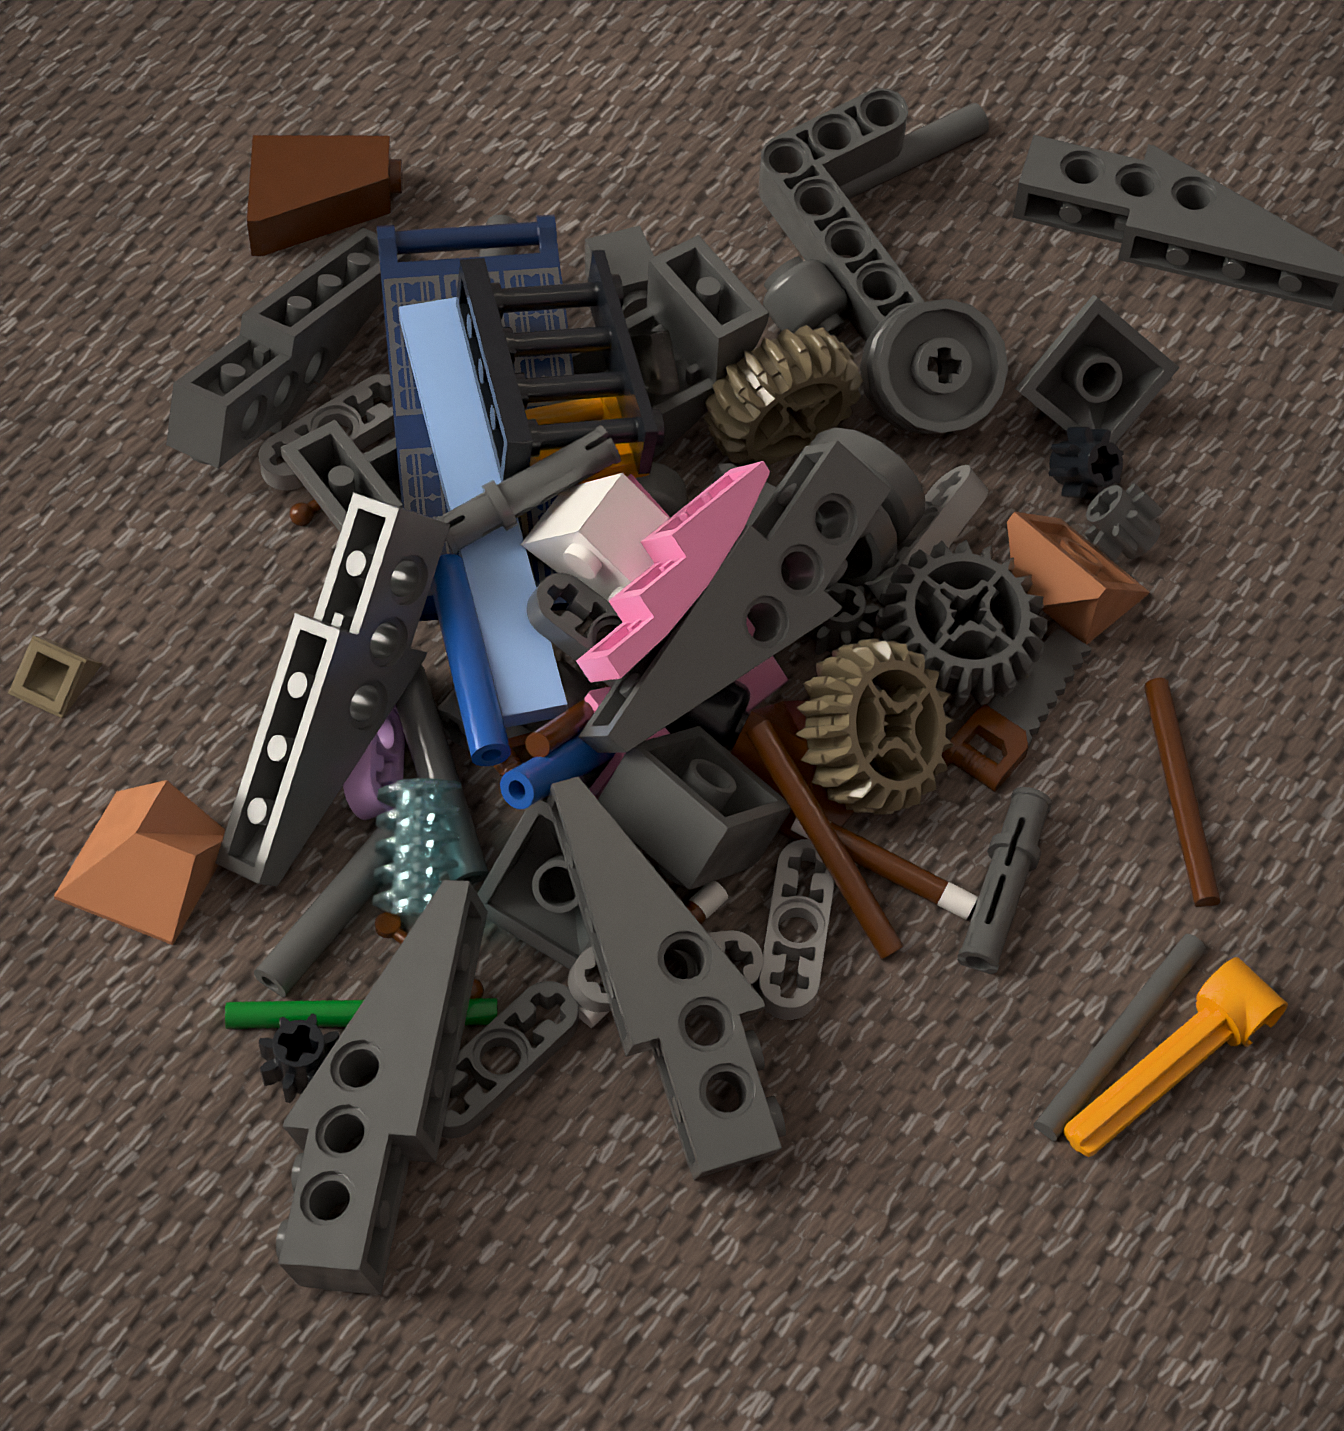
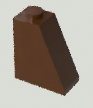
[247,135,403,256]

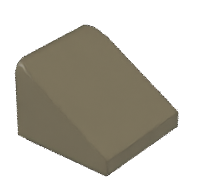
[8,635,103,718]

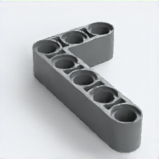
[758,88,932,368]

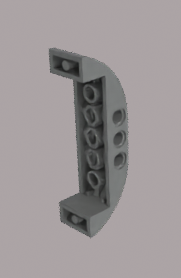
[281,235,769,532]

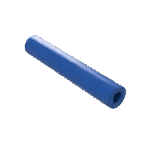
[431,554,511,767]
[500,732,616,809]

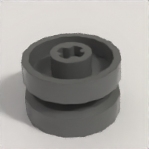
[860,299,1008,434]
[776,428,925,587]

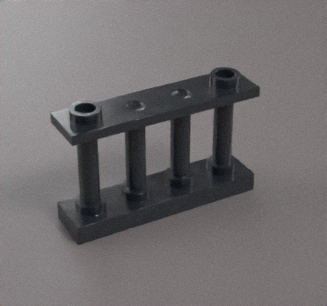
[456,250,664,482]

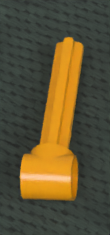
[1064,957,1288,1157]

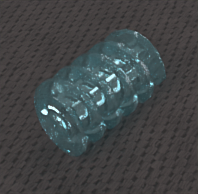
[373,778,461,918]

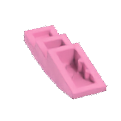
[576,461,770,683]

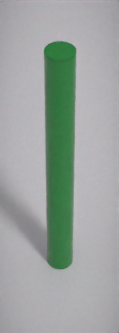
[225,998,498,1029]

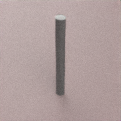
[1034,934,1206,1141]

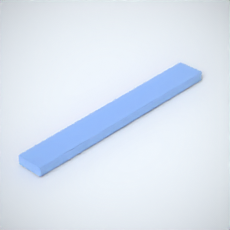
[399,297,567,728]

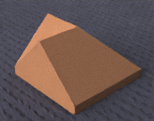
[1007,512,1150,645]
[54,780,225,945]

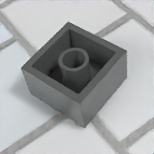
[598,726,792,890]

